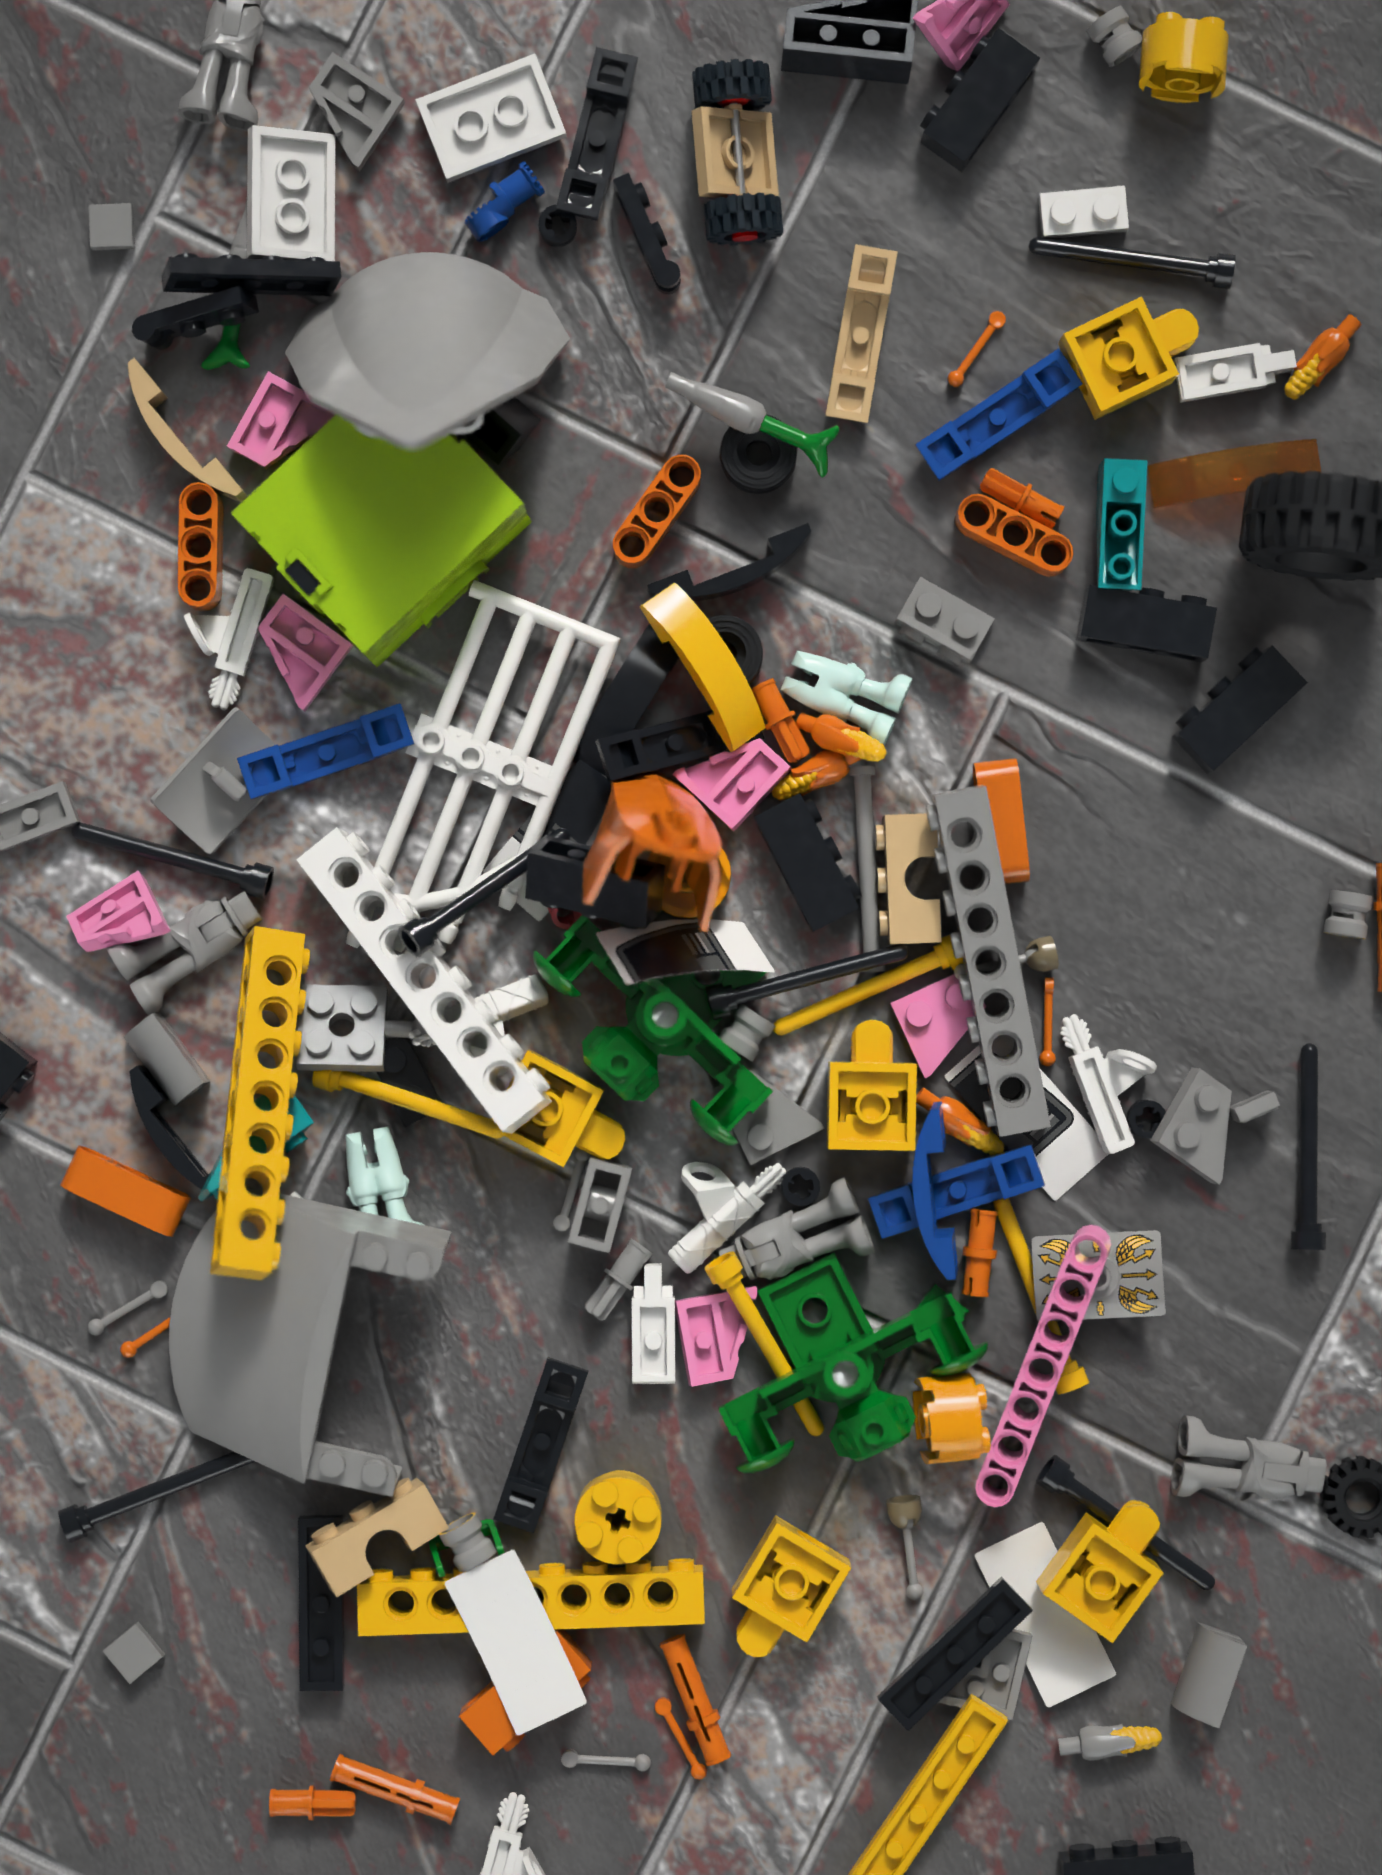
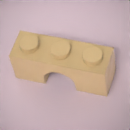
[875,813,942,945]
[305,1478,449,1597]

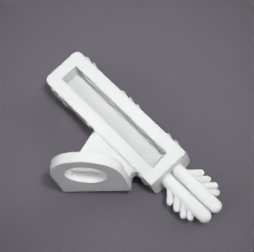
[184,568,274,710]
[409,974,549,1075]
[1060,1014,1157,1154]
[668,1162,786,1274]
[480,1792,545,1875]

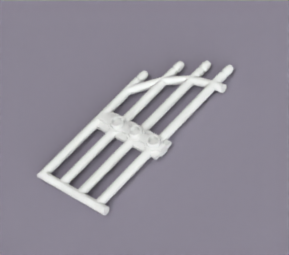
[346,580,621,952]

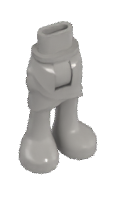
[177,0,264,131]
[107,891,263,1015]
[719,1177,875,1280]
[1171,1415,1327,1500]

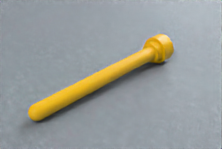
[773,934,964,1036]
[312,1070,506,1139]
[993,1198,1090,1395]
[704,1251,824,1436]

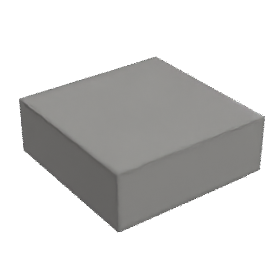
[89,203,135,250]
[1230,1090,1280,1123]
[103,1621,165,1684]

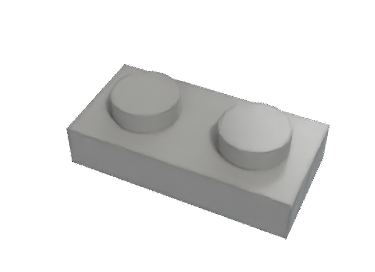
[0,781,80,852]

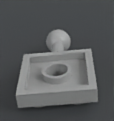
[296,984,436,1072]

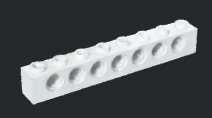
[296,827,552,1134]

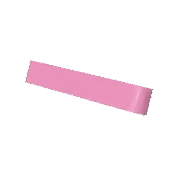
[975,1225,1111,1507]

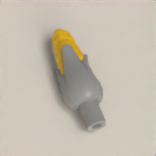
[1058,1724,1162,1761]

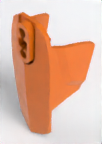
[583,771,721,932]

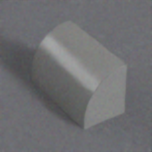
[124,1013,211,1107]
[1171,1622,1247,1729]

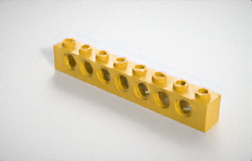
[210,926,310,1280]
[357,1558,705,1636]

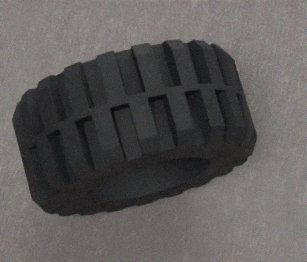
[1239,471,1382,581]

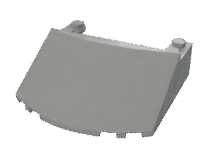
[169,1186,452,1497]

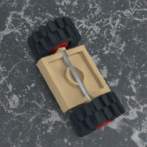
[691,59,784,246]

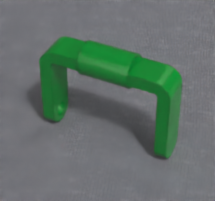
[429,1519,505,1578]

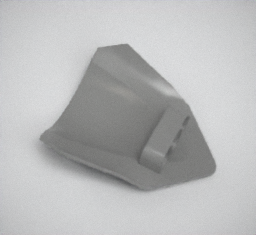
[285,252,570,449]

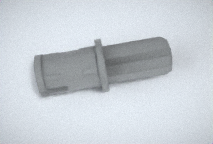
[584,1238,653,1321]

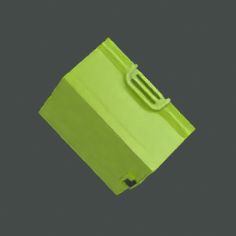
[231,414,532,668]

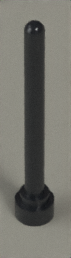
[1029,237,1236,289]
[72,822,274,900]
[398,828,570,957]
[705,944,909,1020]
[1291,1043,1326,1250]
[58,1452,255,1543]
[1036,1455,1215,1590]

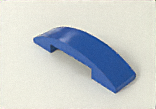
[915,348,1083,481]
[237,703,414,799]
[912,1101,959,1280]
[868,1144,1045,1239]

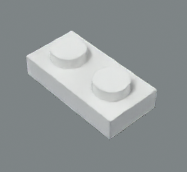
[1038,186,1129,239]

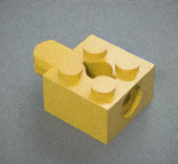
[1058,296,1199,420]
[826,1019,917,1151]
[491,1049,625,1168]
[1036,1500,1163,1643]
[732,1515,852,1657]

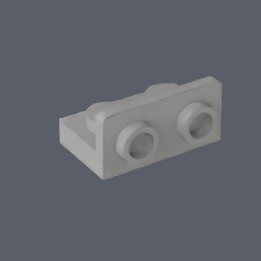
[894,577,995,666]

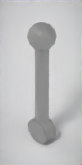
[553,1148,592,1232]
[88,1281,168,1336]
[561,1749,651,1771]

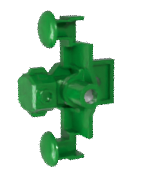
[533,915,773,1146]
[718,1252,988,1473]

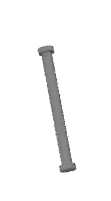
[849,766,886,973]

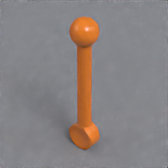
[947,311,1006,387]
[1039,977,1056,1067]
[120,1317,170,1358]
[655,1697,707,1780]

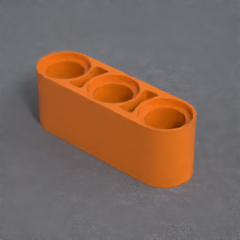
[613,454,701,568]
[178,482,224,612]
[955,494,1073,577]
[972,758,1030,884]
[60,1145,191,1237]

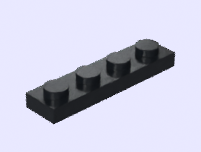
[161,253,342,296]
[298,1515,345,1691]
[877,1576,1033,1731]

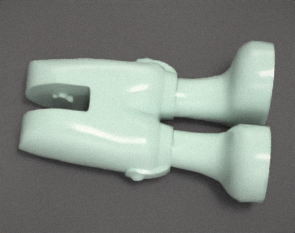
[780,650,912,746]
[345,1126,424,1225]

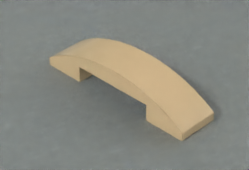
[825,244,898,423]
[128,358,248,502]

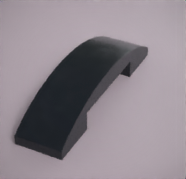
[556,47,638,221]
[647,523,811,602]
[572,623,679,776]
[596,709,764,782]
[129,1065,214,1196]
[493,1357,589,1533]

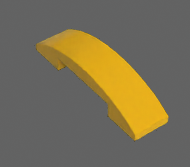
[639,583,766,752]

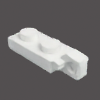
[1173,343,1297,403]
[632,1263,675,1384]

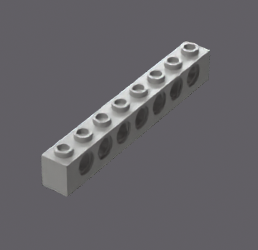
[926,785,1051,1137]

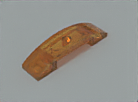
[1147,439,1322,508]

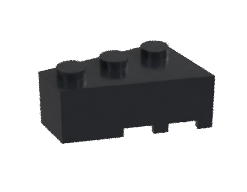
[781,0,919,84]

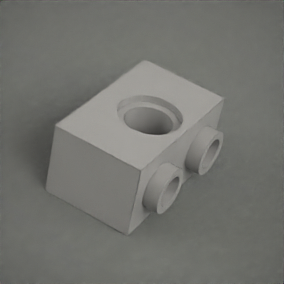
[568,1156,633,1253]

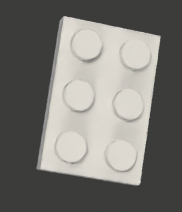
[416,54,567,183]
[247,125,335,261]

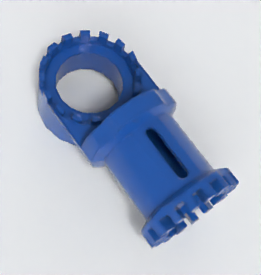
[464,161,545,242]

